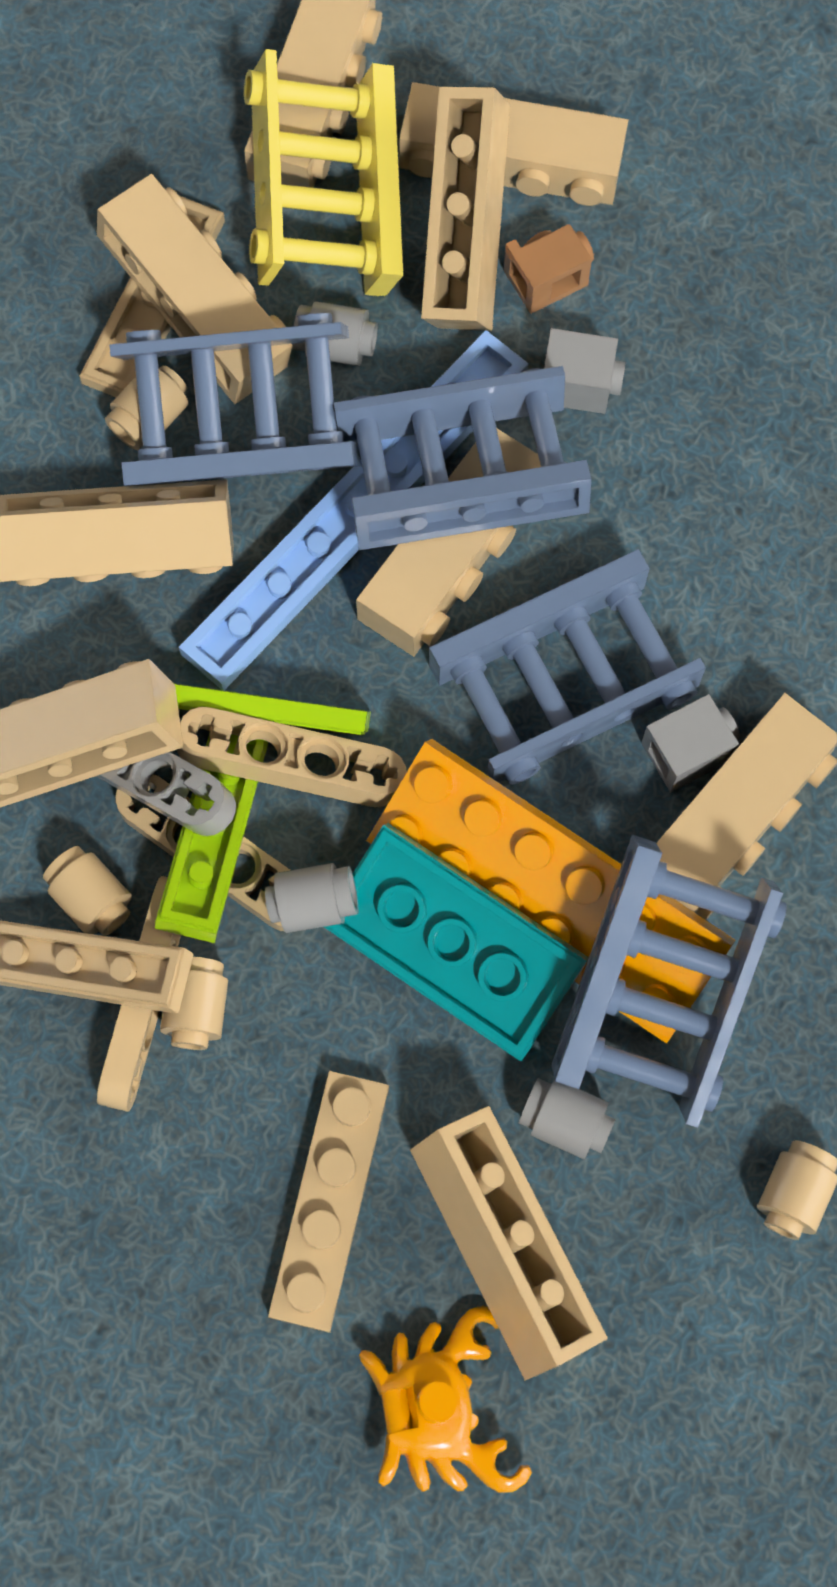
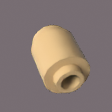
[105,365,189,450]
[43,846,132,936]
[160,957,228,1050]
[757,1140,837,1240]

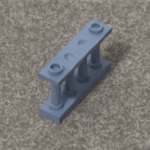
[109,313,361,486]
[334,366,591,550]
[429,549,706,785]
[551,835,787,1128]

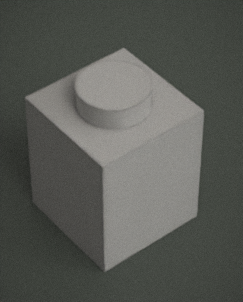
[544,328,626,414]
[641,694,740,793]

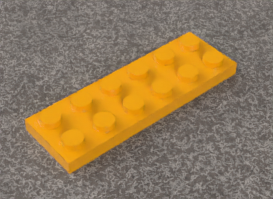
[366,739,736,1044]

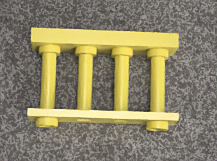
[244,49,403,296]

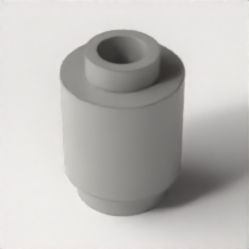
[293,301,378,366]
[265,863,358,933]
[519,1078,616,1160]

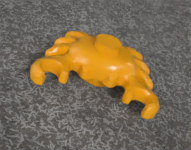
[359,1306,532,1493]

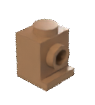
[504,224,594,314]

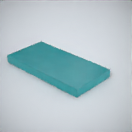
[324,823,589,1061]

